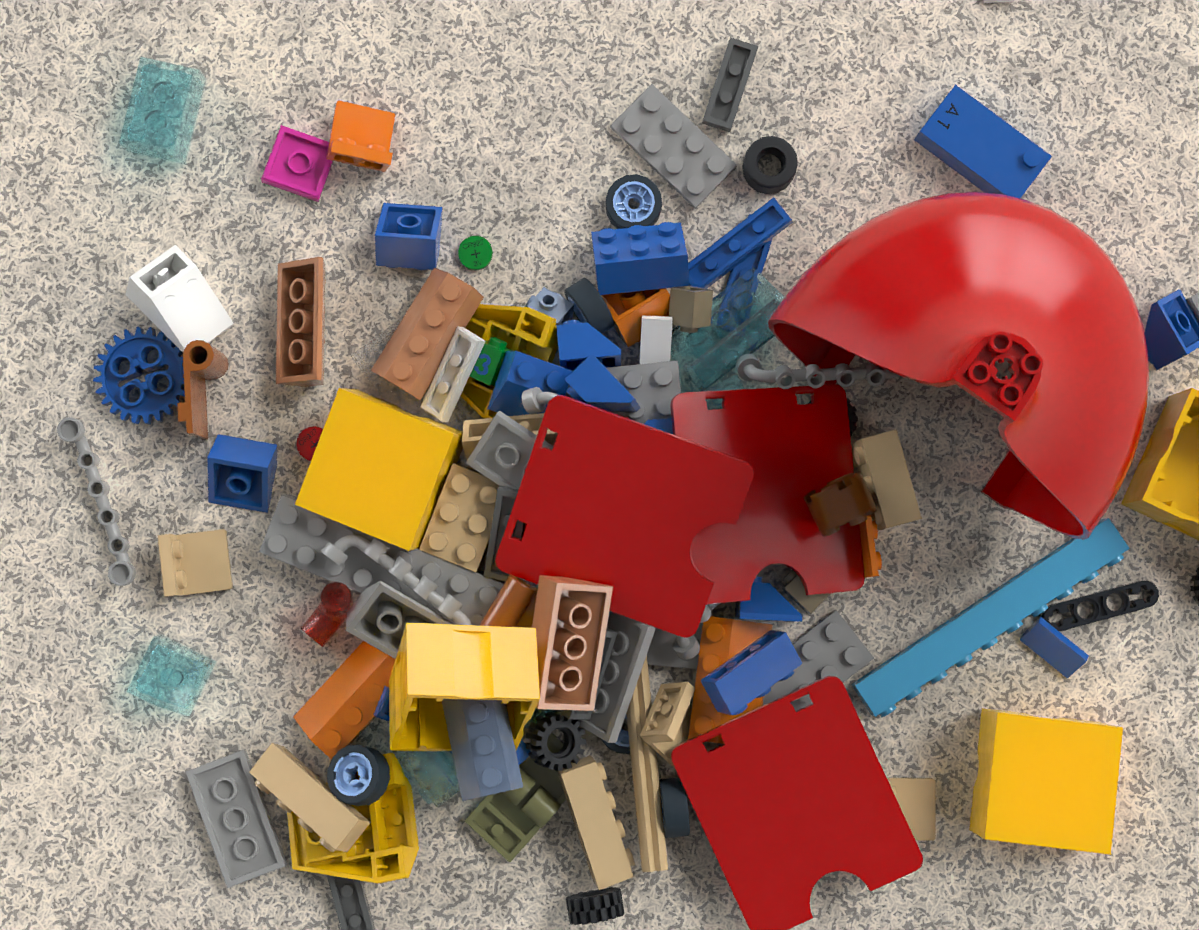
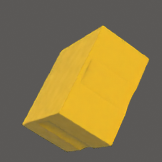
[295,388,463,551]
[1121,388,1199,541]
[389,623,540,752]
[969,708,1123,855]

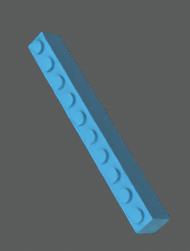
[851,518,1130,718]

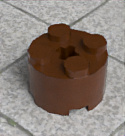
[803,471,877,537]

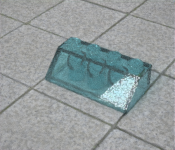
[670,267,785,392]

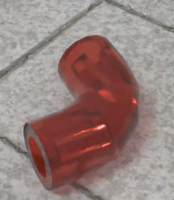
[300,582,353,647]

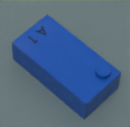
[914,84,1052,198]

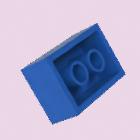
[591,222,689,295]

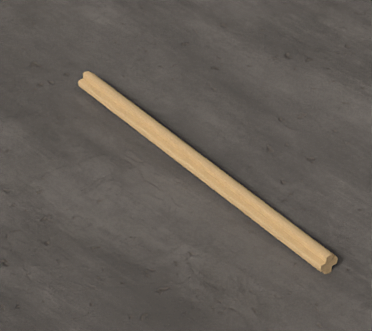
[626,655,668,872]

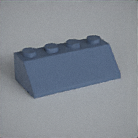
[442,699,523,801]

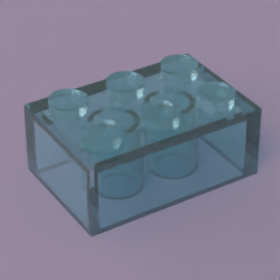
[119,57,206,164]

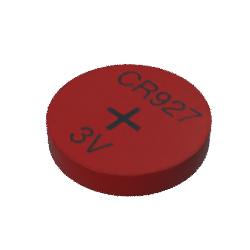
[296,426,323,461]

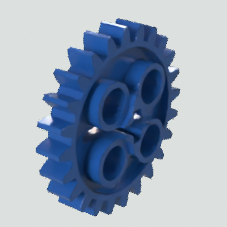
[93,327,185,425]

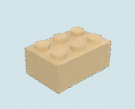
[851,429,922,531]
[419,463,499,572]

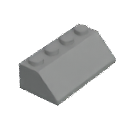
[345,581,455,659]

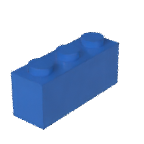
[700,630,803,715]

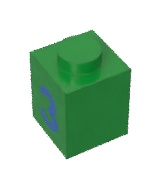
[470,337,513,386]

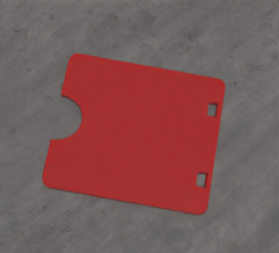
[670,384,865,604]
[495,395,754,638]
[671,676,923,930]

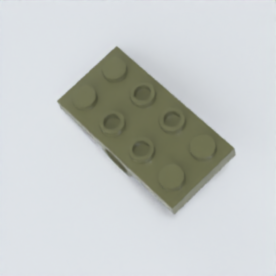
[464,732,581,863]

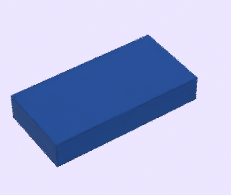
[1020,617,1089,678]

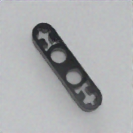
[1041,581,1159,631]

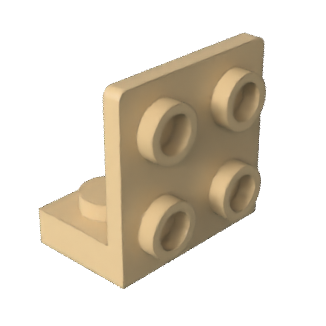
[157,529,233,597]
[640,682,695,768]
[887,777,936,841]

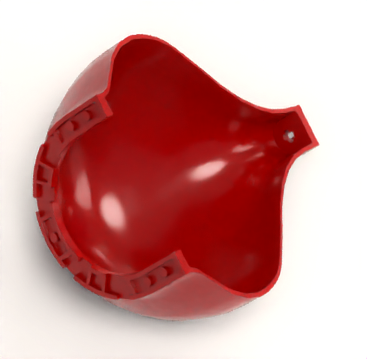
[768,192,1149,540]

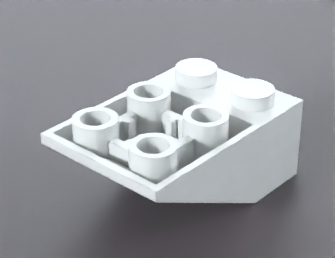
[125,245,234,352]

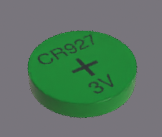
[458,236,493,271]

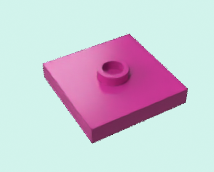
[261,125,333,202]

